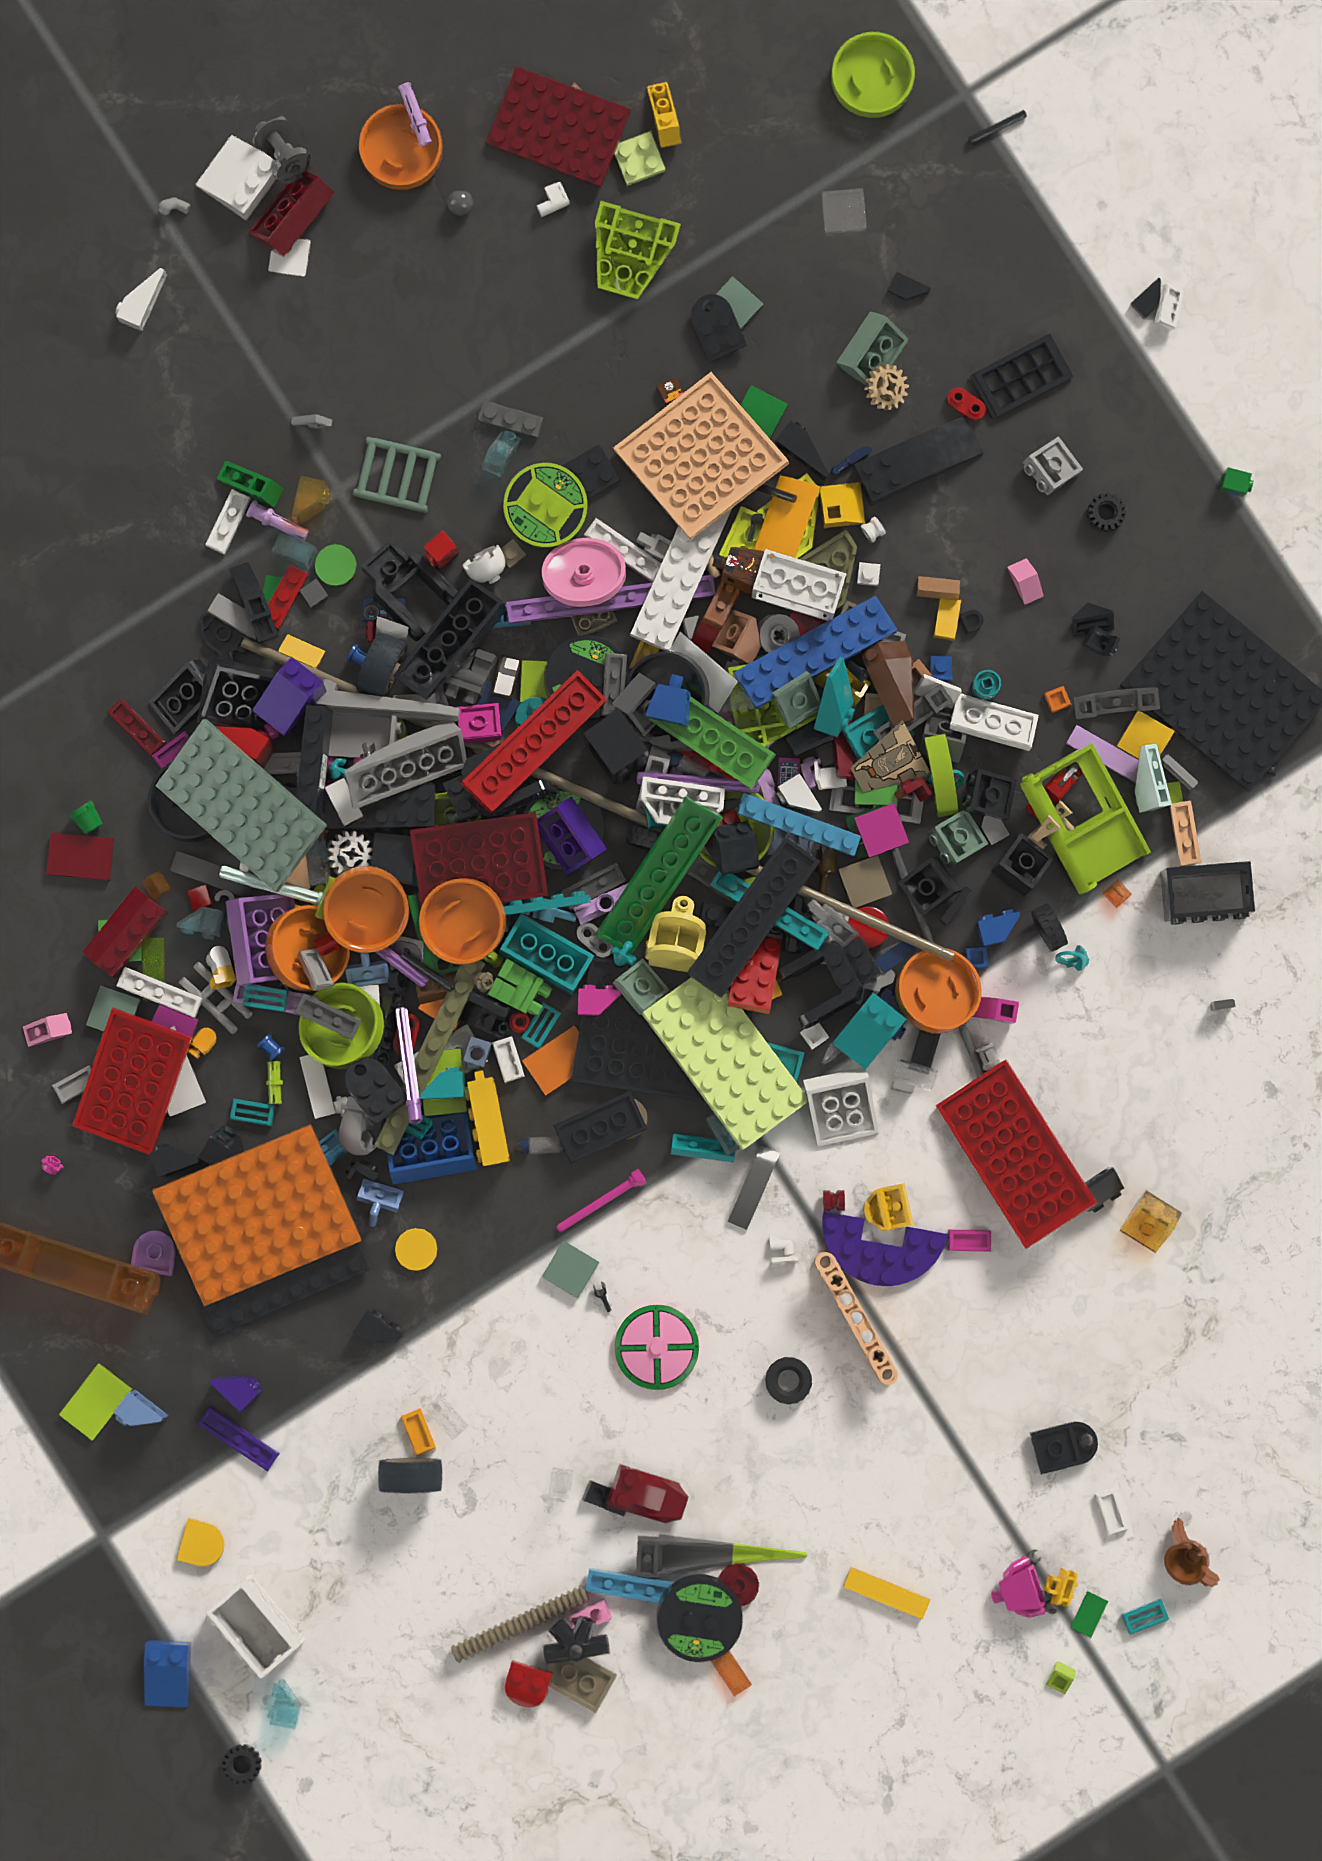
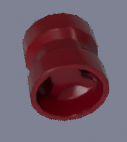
[823,1190,845,1211]

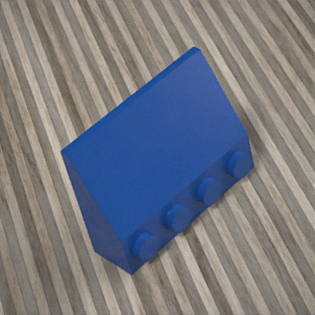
[383,1111,477,1185]

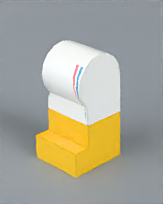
[206,946,236,990]

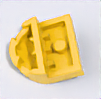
[864,1183,914,1230]

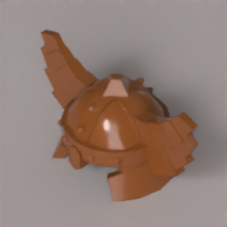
[1164,1518,1220,1587]

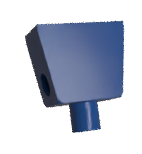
[645,674,691,727]

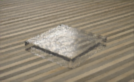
[822,188,867,234]

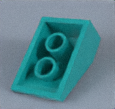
[814,657,855,737]
[832,993,906,1070]

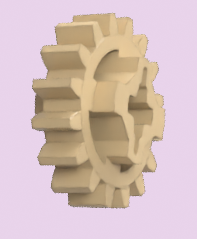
[864,364,909,410]

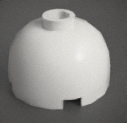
[463,545,505,584]

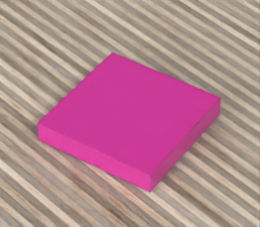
[457,703,502,744]
[854,803,909,857]

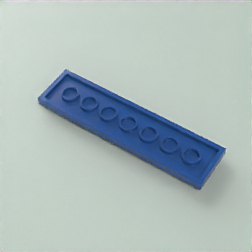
[733,596,898,710]

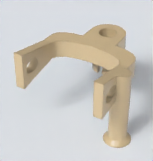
[1027,800,1075,849]

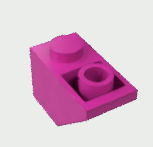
[578,985,621,1016]
[972,997,1019,1024]

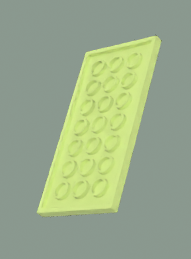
[642,977,808,1150]

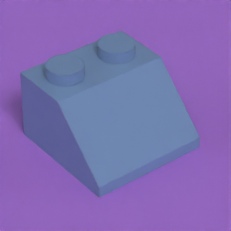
[113,1390,169,1426]

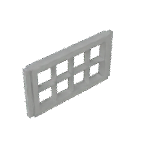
[829,776,927,824]

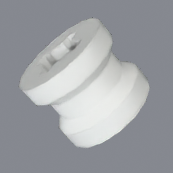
[860,517,886,543]

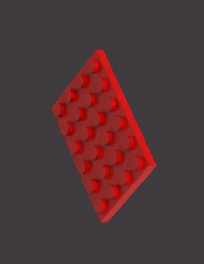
[72,1007,193,1155]

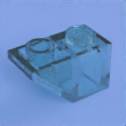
[481,429,522,477]
[176,907,226,940]
[267,1679,301,1729]

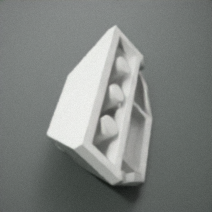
[640,777,725,825]

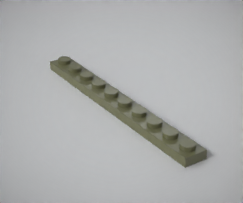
[374,960,485,1155]

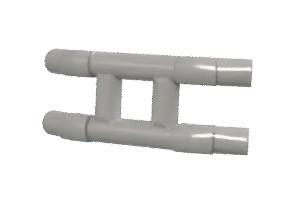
[179,962,252,1034]

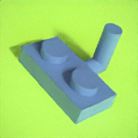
[345,952,390,987]
[357,1179,404,1227]

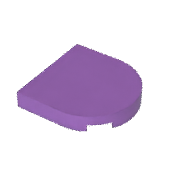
[130,1231,176,1276]

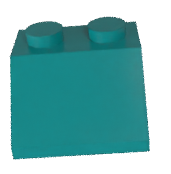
[420,1067,465,1100]

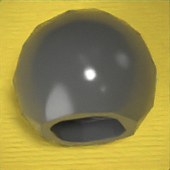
[447,191,473,216]

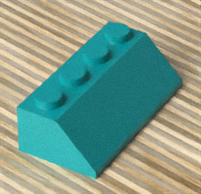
[499,914,594,996]

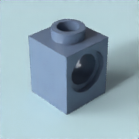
[463,1037,492,1070]

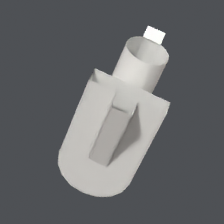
[769,1236,799,1269]

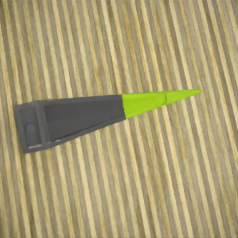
[636,1534,807,1578]

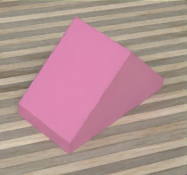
[1007,558,1044,605]

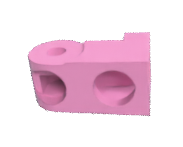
[568,1599,612,1630]

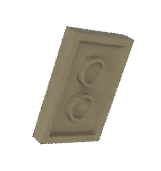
[546,1648,617,1713]

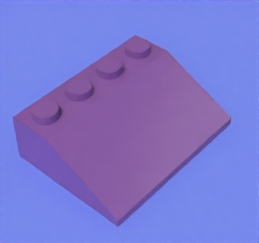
[226,894,295,985]

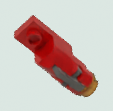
[1026,762,1083,820]

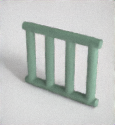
[353,437,441,513]

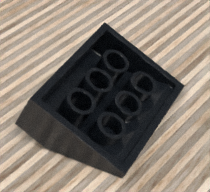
[197,657,278,740]

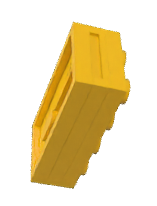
[464,1070,510,1166]

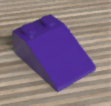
[253,657,326,737]

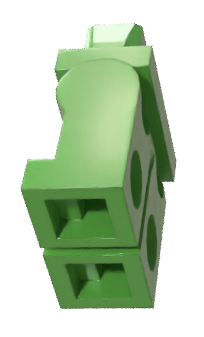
[488,959,552,1016]

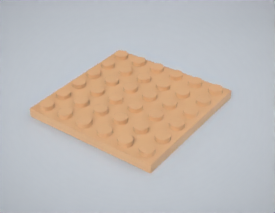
[614,372,789,540]

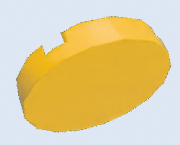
[395,1228,438,1271]

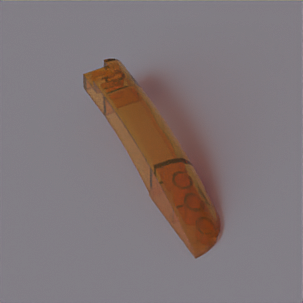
[0,1222,160,1315]

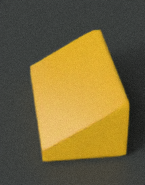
[278,635,326,669]

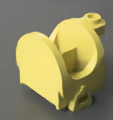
[644,896,706,972]

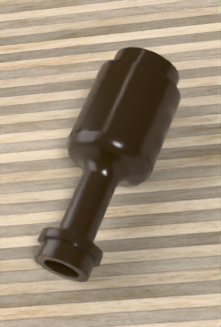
[815,844,838,896]

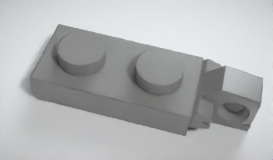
[636,532,671,562]
[807,899,859,947]

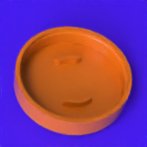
[359,104,443,190]
[323,866,409,953]
[419,878,506,964]
[265,905,350,991]
[895,949,982,1034]

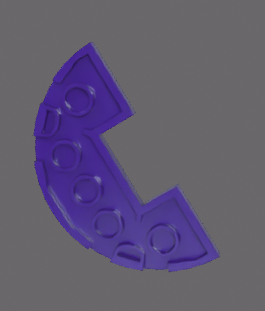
[822,1211,948,1286]

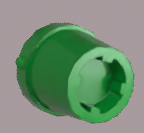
[69,801,103,835]

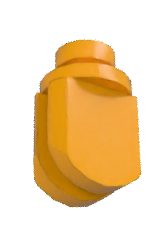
[188,1028,217,1059]

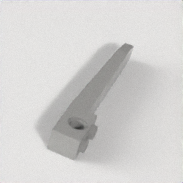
[313,679,460,721]

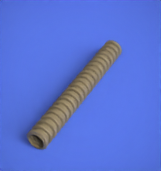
[451,1585,589,1663]

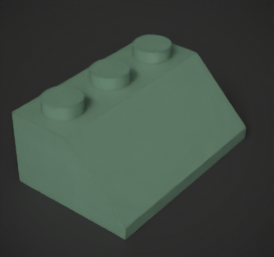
[836,311,909,386]

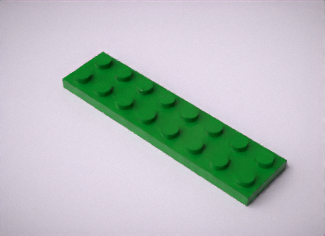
[596,796,722,954]

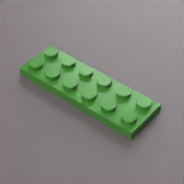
[649,697,776,789]

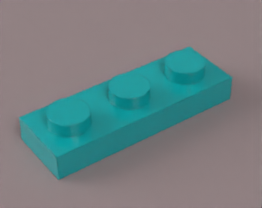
[671,1134,736,1163]

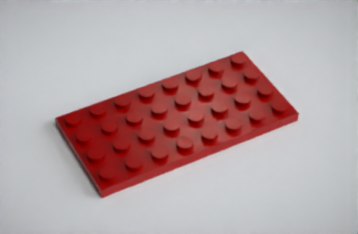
[936,1059,1098,1249]

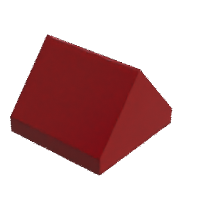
[314,933,341,957]

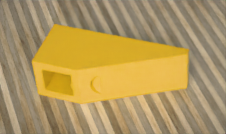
[647,82,681,148]

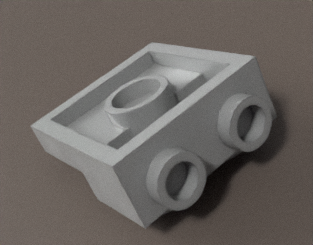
[1023,436,1083,496]

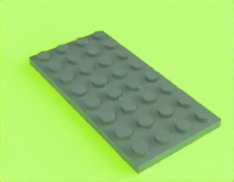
[156,719,327,892]

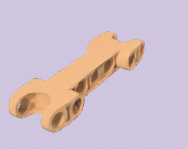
[815,1252,898,1385]

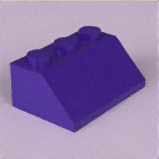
[537,796,607,875]

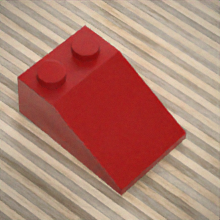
[215,726,275,769]

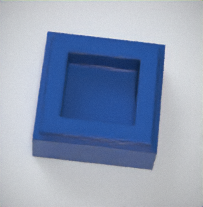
[965,947,988,969]

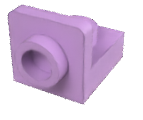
[800,757,821,790]

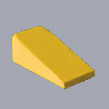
[933,599,961,641]

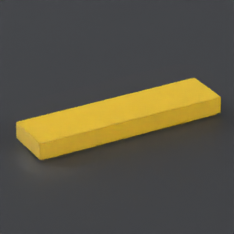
[843,1567,930,1620]

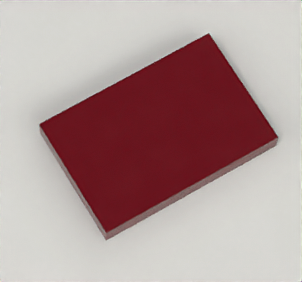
[46,832,115,881]

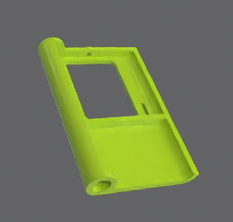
[1020,743,1151,894]

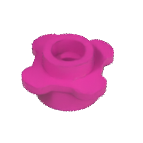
[41,1156,64,1175]

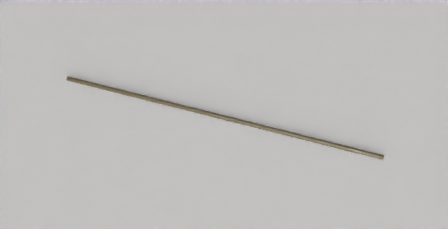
[241,637,955,962]

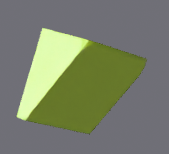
[1046,1661,1076,1694]

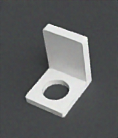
[814,761,847,790]

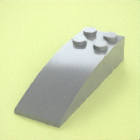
[345,720,467,809]

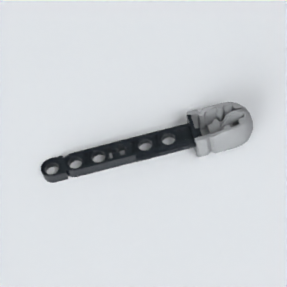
[339,969,409,1155]

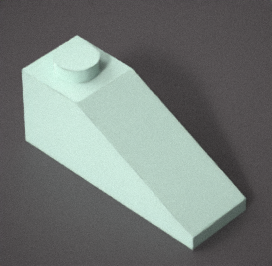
[1135,744,1172,812]

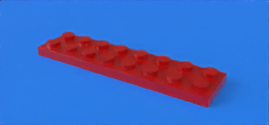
[461,670,607,813]

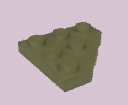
[800,530,857,611]

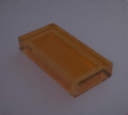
[711,1650,752,1697]

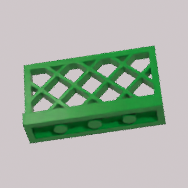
[408,893,461,975]

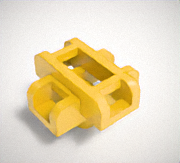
[1043,1568,1078,1607]

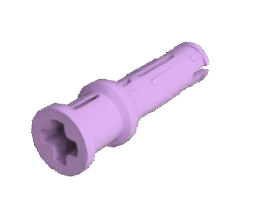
[246,500,309,542]

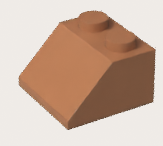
[712,609,761,664]

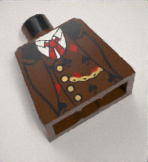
[712,547,764,595]

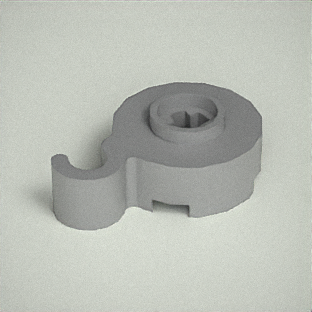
[757,614,800,654]

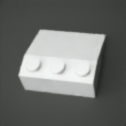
[196,135,277,221]
[803,1067,879,1146]

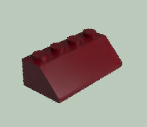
[248,171,334,257]
[82,886,168,978]

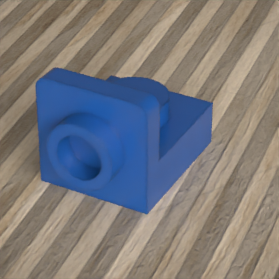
[930,656,952,683]

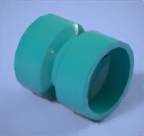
[971,670,1001,701]

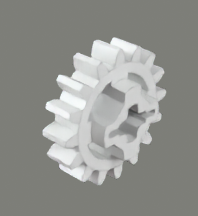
[326,831,373,874]

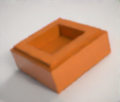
[1043,686,1071,714]

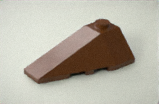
[860,641,914,728]

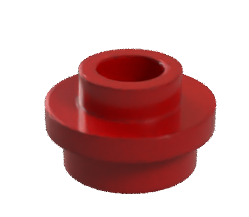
[509,1012,530,1033]

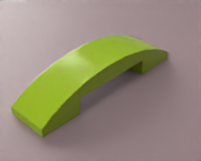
[924,734,958,818]

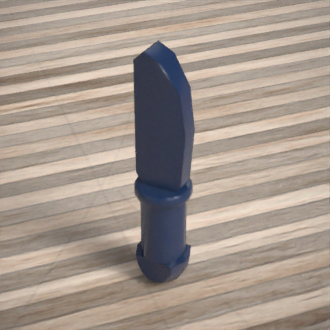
[831,446,872,476]

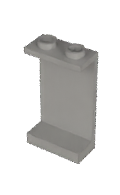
[328,714,402,758]

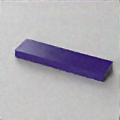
[197,1406,280,1472]

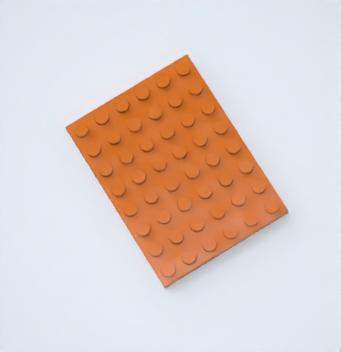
[152,1124,361,1306]

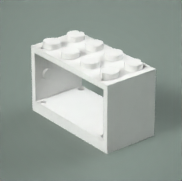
[751,549,846,621]
[206,1574,305,1679]

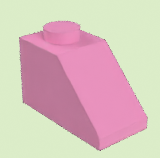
[23,1013,72,1047]

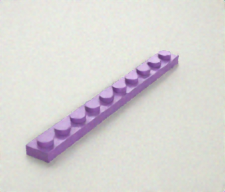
[506,575,715,624]

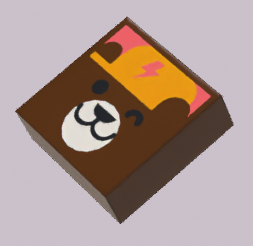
[657,377,683,405]

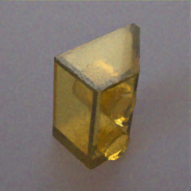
[291,476,331,525]
[1119,1190,1182,1253]

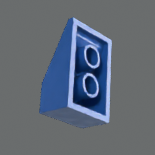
[144,1640,192,1707]

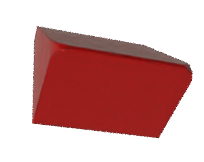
[187,885,214,912]

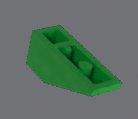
[216,461,284,507]

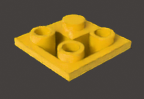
[819,482,865,528]

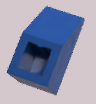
[976,909,1020,947]

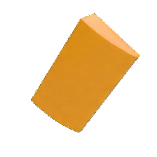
[754,476,820,558]

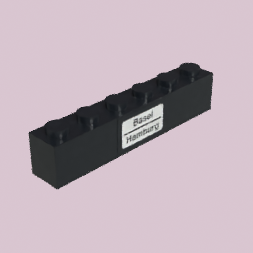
[296,705,333,836]

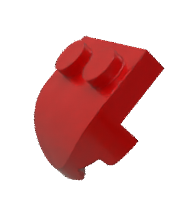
[505,1660,553,1708]

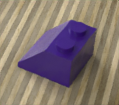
[209,1376,263,1412]

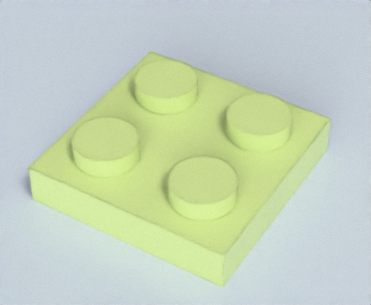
[615,131,665,186]

